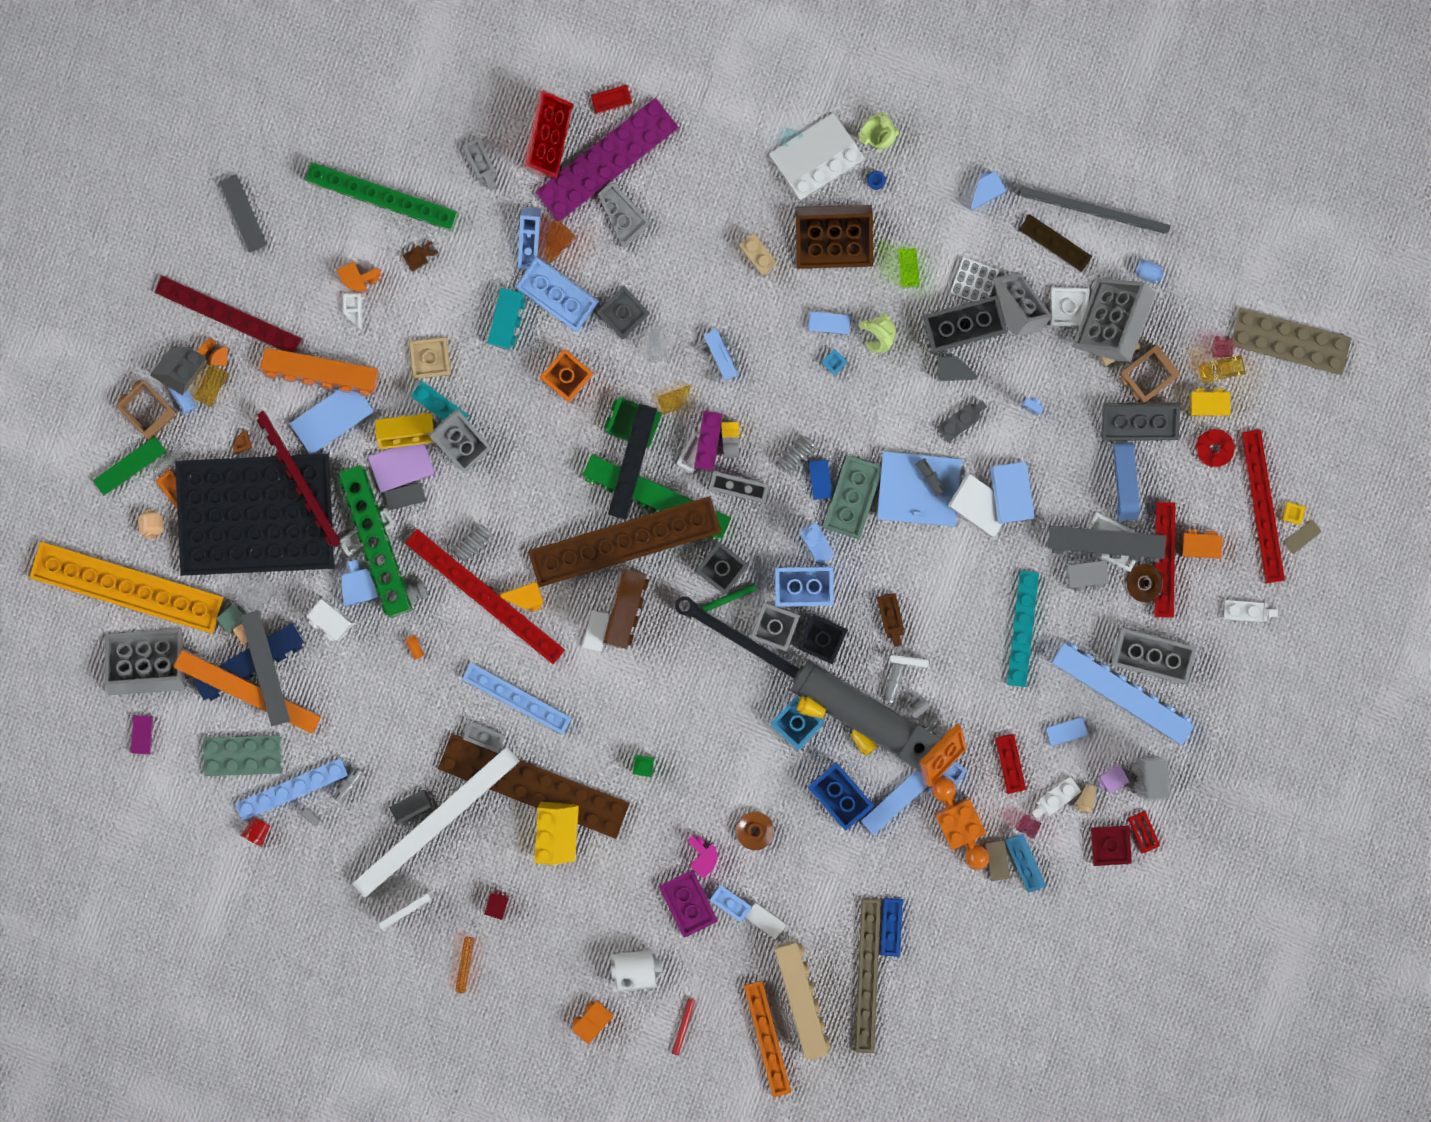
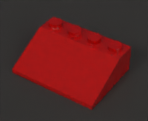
[524,90,573,178]

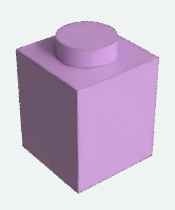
[1098,764,1130,793]

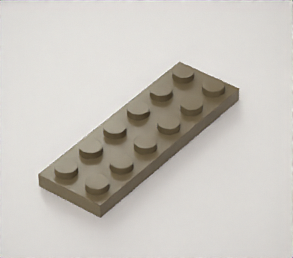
[1230,308,1352,375]

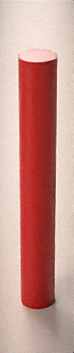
[672,998,696,1056]

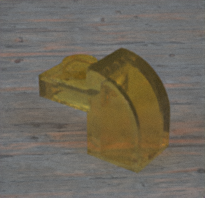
[1198,355,1246,384]

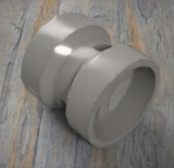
[405,579,429,604]

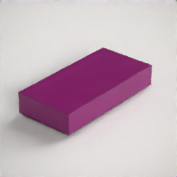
[131,715,154,755]

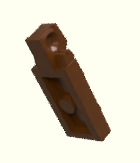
[877,593,904,647]

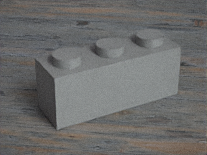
[709,471,769,504]

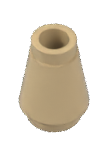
[1076,784,1096,814]

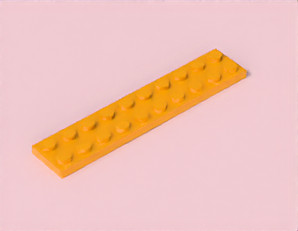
[29,541,225,634]

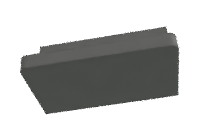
[389,789,432,825]

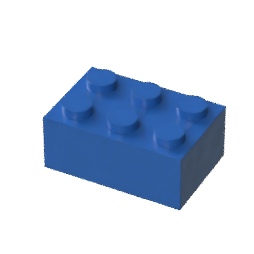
[807,762,874,831]

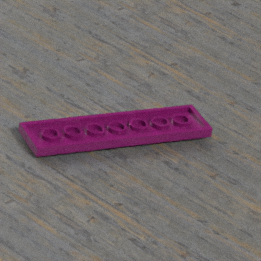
[535,97,679,222]

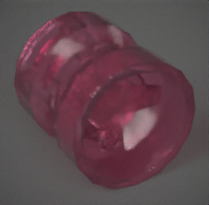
[1016,814,1042,839]

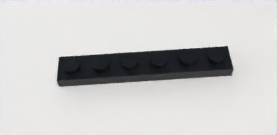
[608,404,657,520]

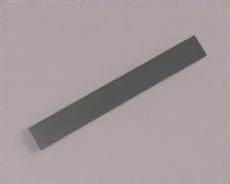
[1019,186,1171,234]

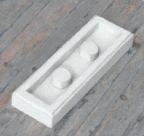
[340,508,396,557]

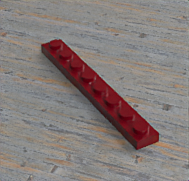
[154,276,302,353]
[256,410,342,548]

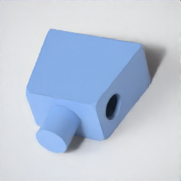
[341,559,380,606]

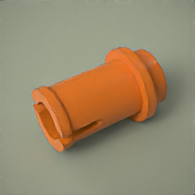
[405,635,425,660]

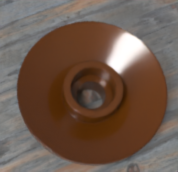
[1127,564,1163,602]

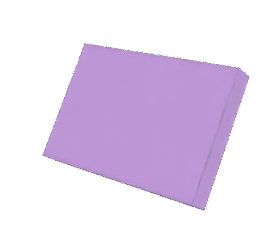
[368,444,435,493]

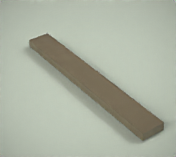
[855,898,881,1053]

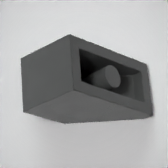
[937,353,977,381]

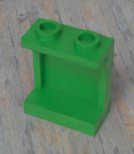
[604,396,663,449]

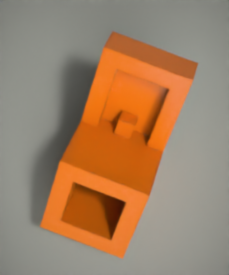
[337,262,383,293]

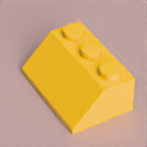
[534,801,579,865]

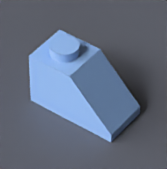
[970,170,1006,211]

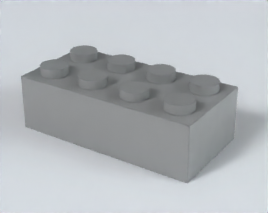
[1110,628,1197,685]
[1132,756,1171,801]

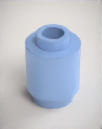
[1135,260,1165,284]

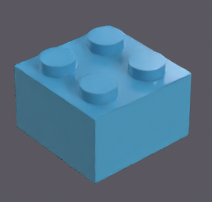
[770,696,825,753]

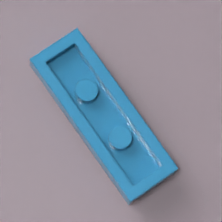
[1005,833,1046,893]

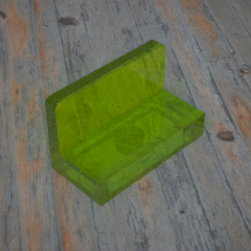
[897,248,920,289]

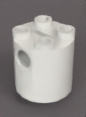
[611,949,663,992]

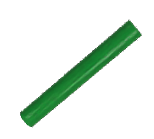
[701,583,756,612]

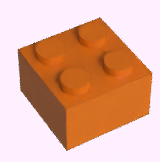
[539,348,595,404]

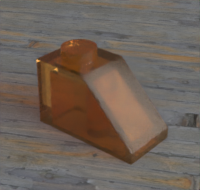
[546,220,576,265]

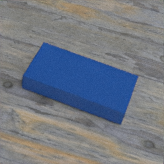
[808,460,833,500]

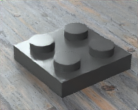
[596,286,650,340]

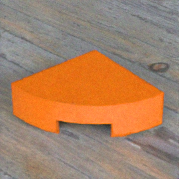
[197,337,217,356]
[207,347,228,366]

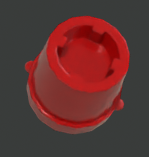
[240,817,271,847]

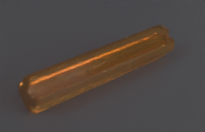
[455,936,475,993]

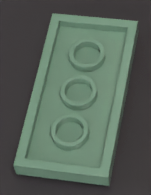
[823,455,882,540]
[203,735,282,776]

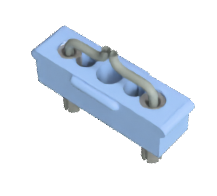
[695,328,739,381]

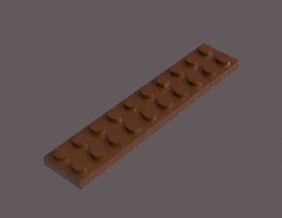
[528,496,722,587]
[438,733,630,839]

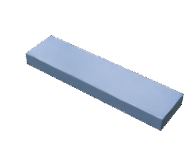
[861,770,927,835]

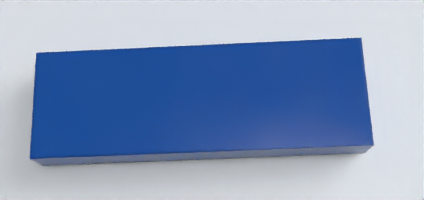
[880,898,903,957]

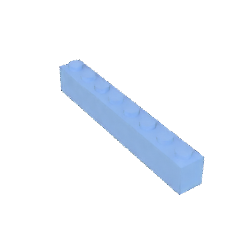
[1051,642,1194,745]

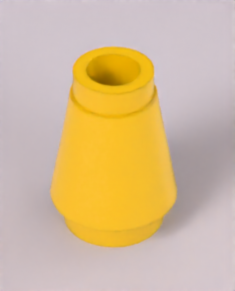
[796,696,826,719]
[850,730,877,756]

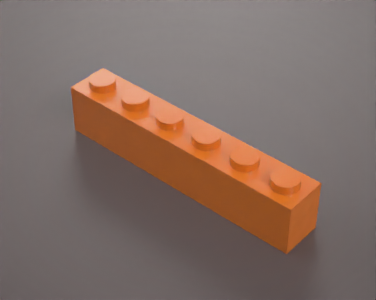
[260,347,380,396]

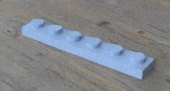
[462,662,572,735]
[235,758,349,821]

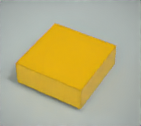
[1282,502,1306,525]

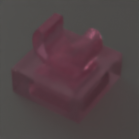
[1212,335,1234,358]

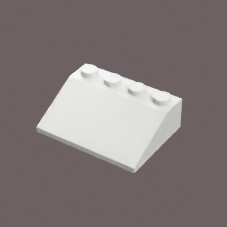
[769,113,865,202]

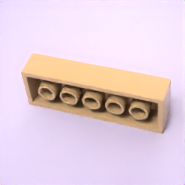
[774,939,831,1061]

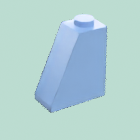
[799,523,835,566]

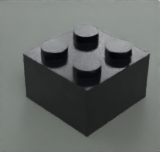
[797,614,848,665]

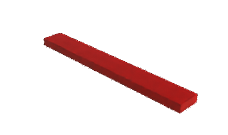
[1241,429,1285,584]

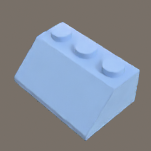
[775,567,834,606]

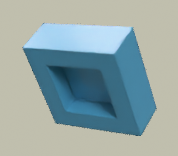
[821,349,848,376]

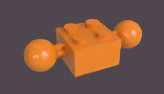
[931,777,989,870]

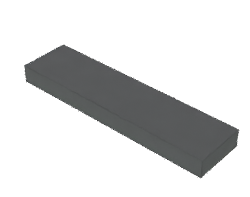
[219,174,267,253]

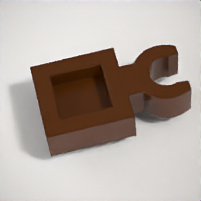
[402,241,439,272]

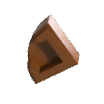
[233,430,253,454]

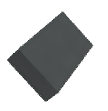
[384,483,426,510]

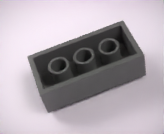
[922,295,1008,354]

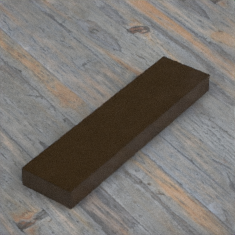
[1018,214,1093,273]

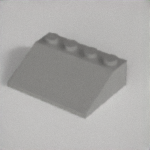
[1072,278,1156,362]
[104,628,185,696]

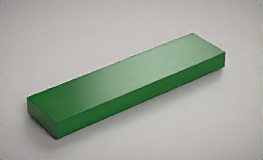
[93,436,167,496]

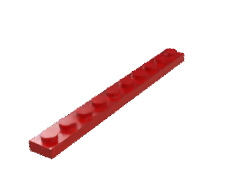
[405,529,565,665]

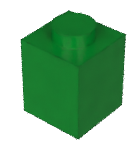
[632,754,655,777]

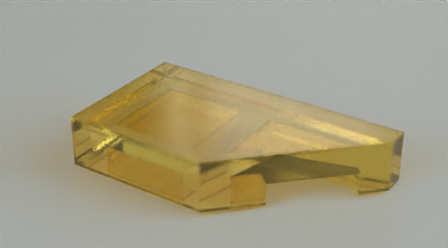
[657,385,691,415]

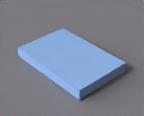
[990,462,1035,524]

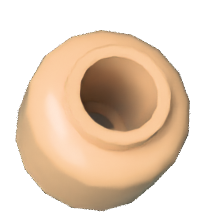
[138,510,164,539]

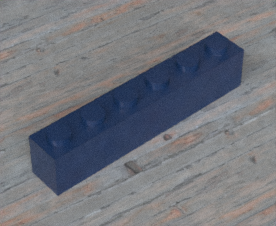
[192,623,306,702]

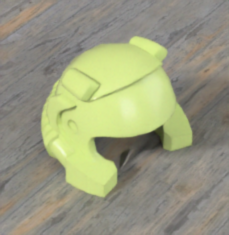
[858,112,899,151]
[858,313,896,354]

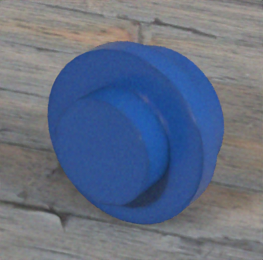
[867,171,886,190]

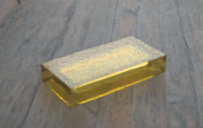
[194,365,229,407]

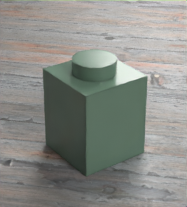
[216,604,248,633]

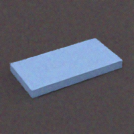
[515,256,599,332]
[289,390,374,455]

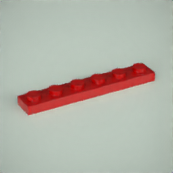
[1154,502,1176,618]

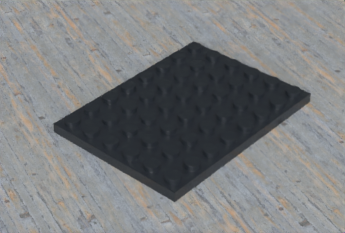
[175,454,335,576]

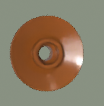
[736,812,774,850]

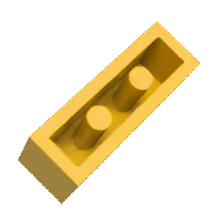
[375,413,436,450]

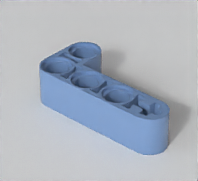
[1113,442,1140,521]

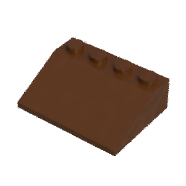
[795,204,873,269]
[603,568,649,649]

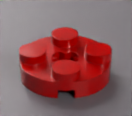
[1196,429,1235,467]

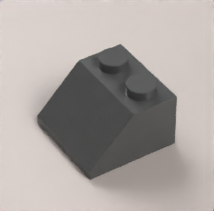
[150,346,206,396]

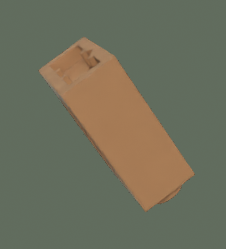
[1119,344,1181,403]
[116,380,178,440]

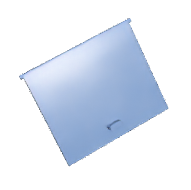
[877,451,963,527]

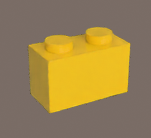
[1189,388,1231,416]

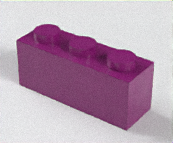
[694,411,723,472]

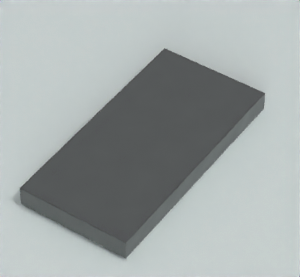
[1101,402,1181,441]

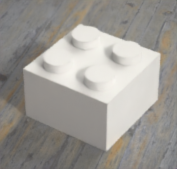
[307,599,355,641]

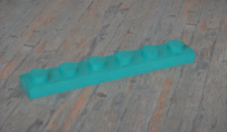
[1007,571,1039,687]

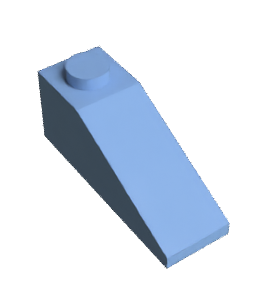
[518,206,542,269]

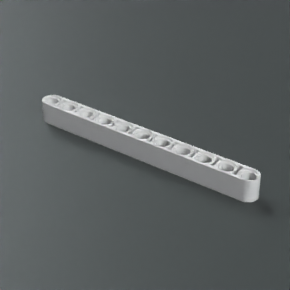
[352,747,520,898]

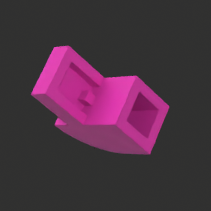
[687,835,717,879]

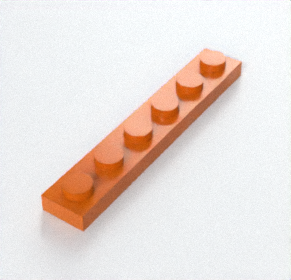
[744,980,791,1097]

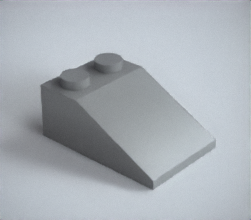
[994,273,1052,336]
[429,409,492,474]

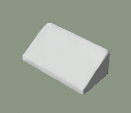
[744,902,787,940]

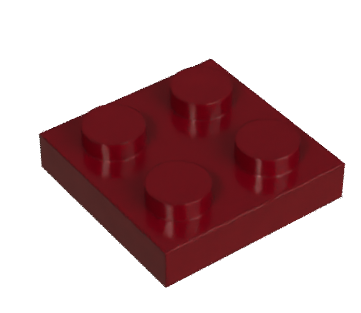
[1090,825,1132,866]

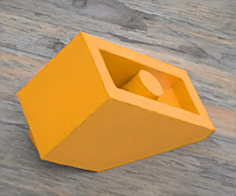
[500,582,545,612]

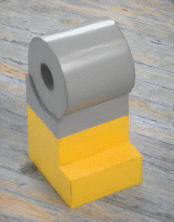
[721,422,739,458]

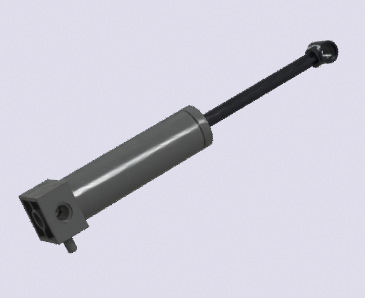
[675,596,941,772]

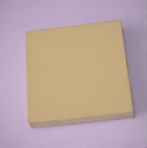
[409,337,451,379]

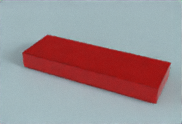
[995,734,1026,794]

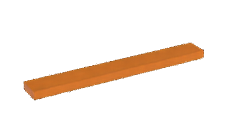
[173,649,321,734]

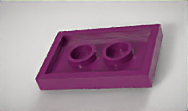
[658,869,718,938]

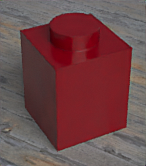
[484,889,510,920]

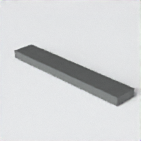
[240,610,290,727]

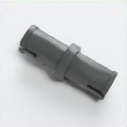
[915,458,946,497]

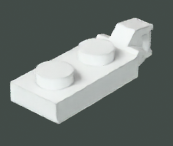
[1223,600,1278,622]
[1031,776,1082,819]

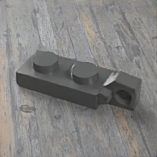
[936,401,987,443]

